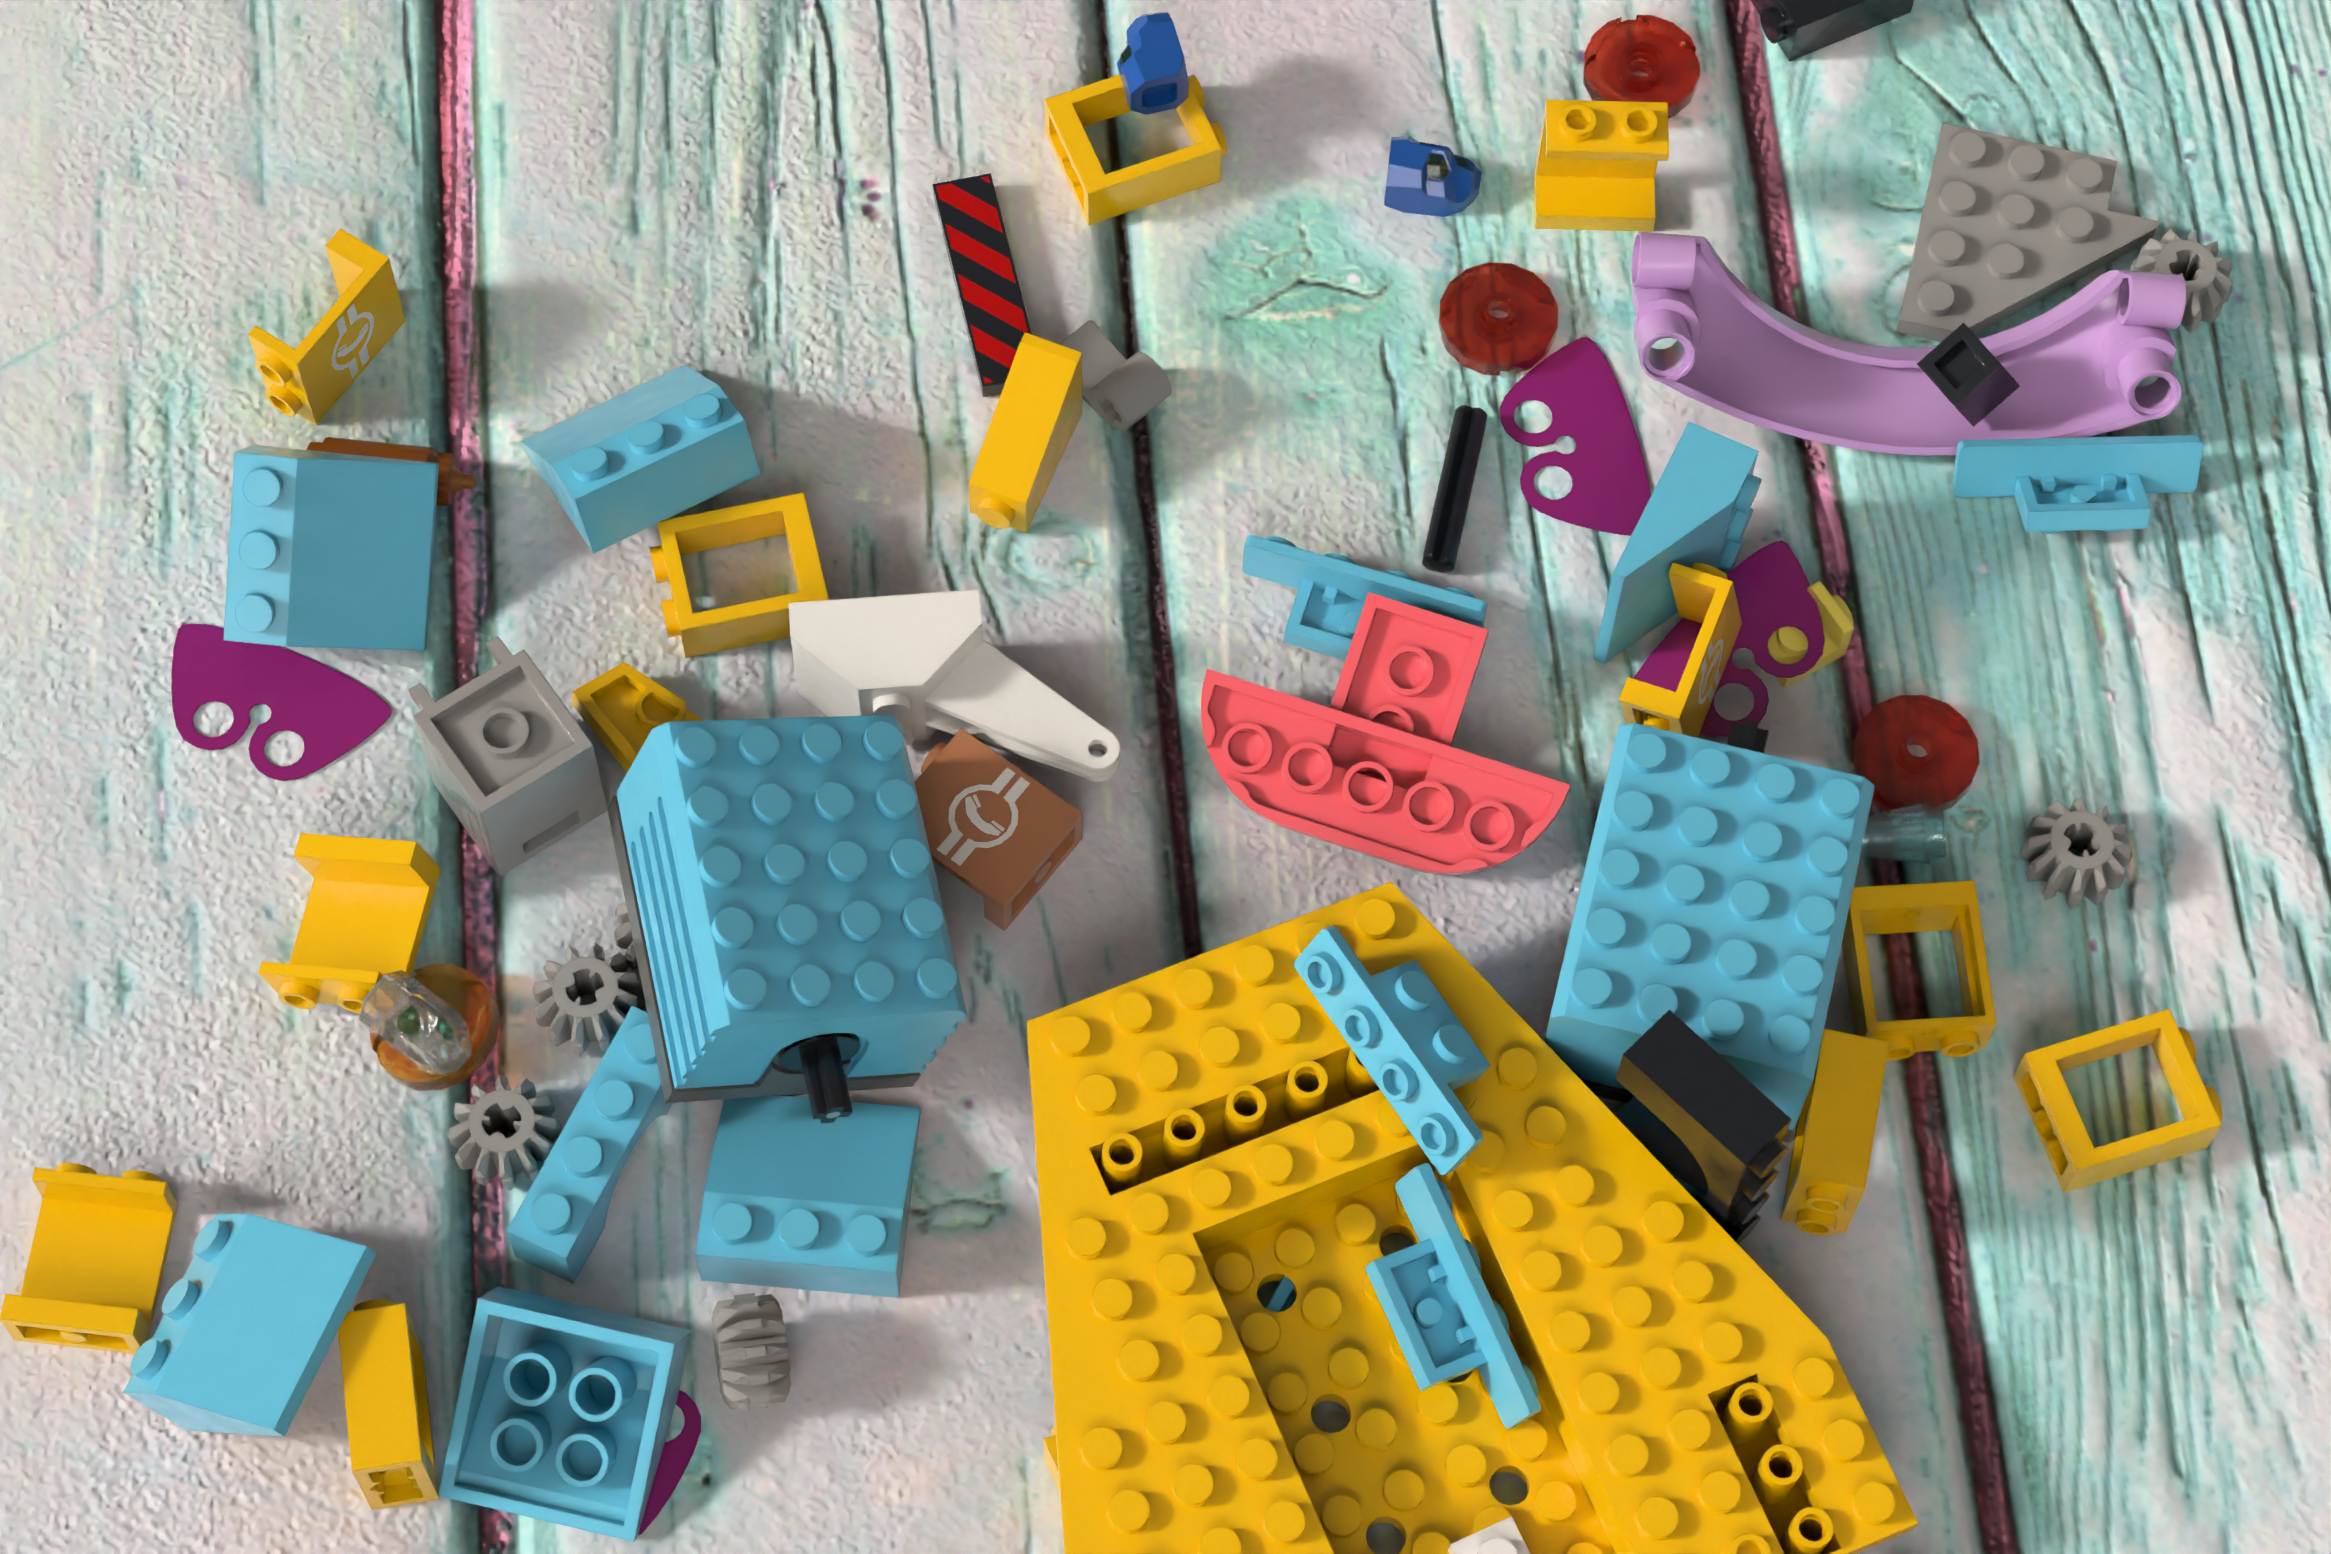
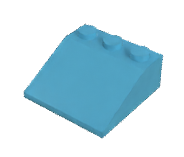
[521,365,761,554]
[1593,422,1762,664]
[223,445,439,650]
[695,1095,921,1298]
[123,1213,377,1437]
[438,1286,691,1542]

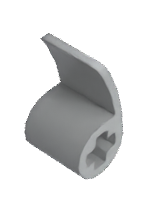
[1059,320,1172,432]

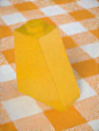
[969,332,1082,533]

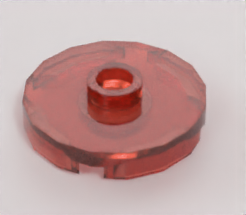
[1583,15,1700,118]
[1438,262,1558,376]
[1851,695,1980,816]

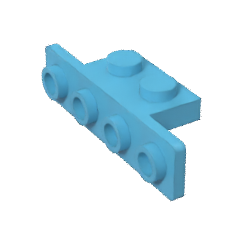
[1952,435,2204,534]
[1242,535,1488,660]
[1294,926,1491,1175]
[1365,1163,1541,1429]

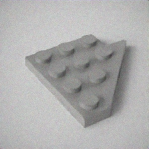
[1896,123,2158,342]

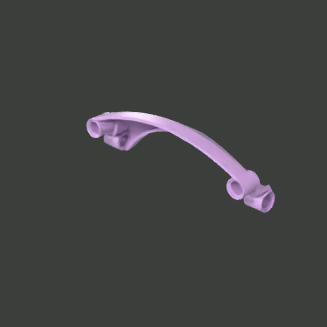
[1631,232,2186,456]

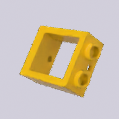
[1045,74,1228,226]
[649,492,829,658]
[1842,880,1997,1061]
[2013,1008,2223,1193]
[1780,1029,1889,1236]
[338,1299,439,1510]

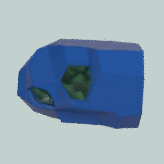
[1117,12,1189,115]
[1384,136,1482,217]

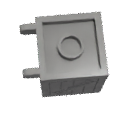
[408,636,608,876]

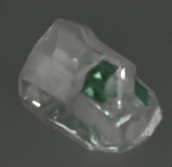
[359,970,472,1075]

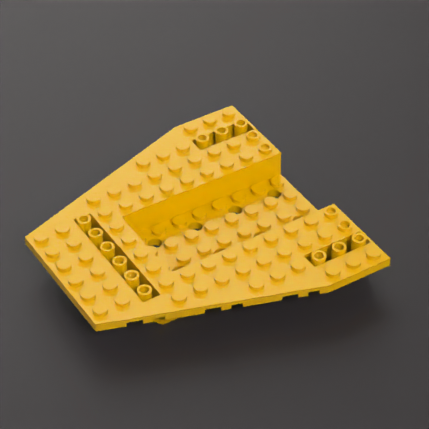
[1026,882,1918,1554]

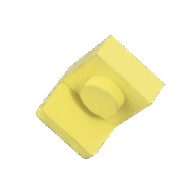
[1768,581,1854,689]

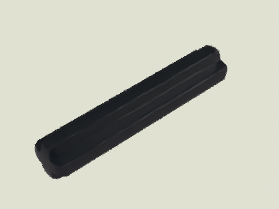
[1422,405,1487,573]

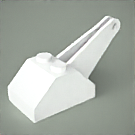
[788,589,1120,782]

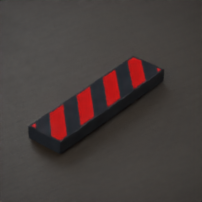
[933,173,1031,397]

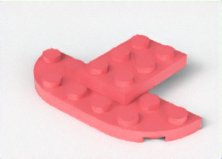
[1201,592,1570,875]

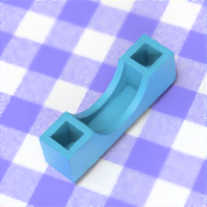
[506,1006,673,1284]

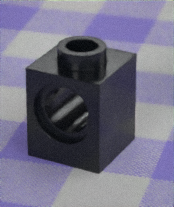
[1917,323,2020,427]

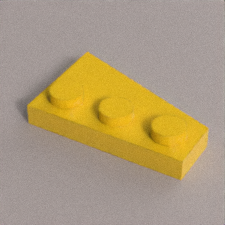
[571,662,705,772]

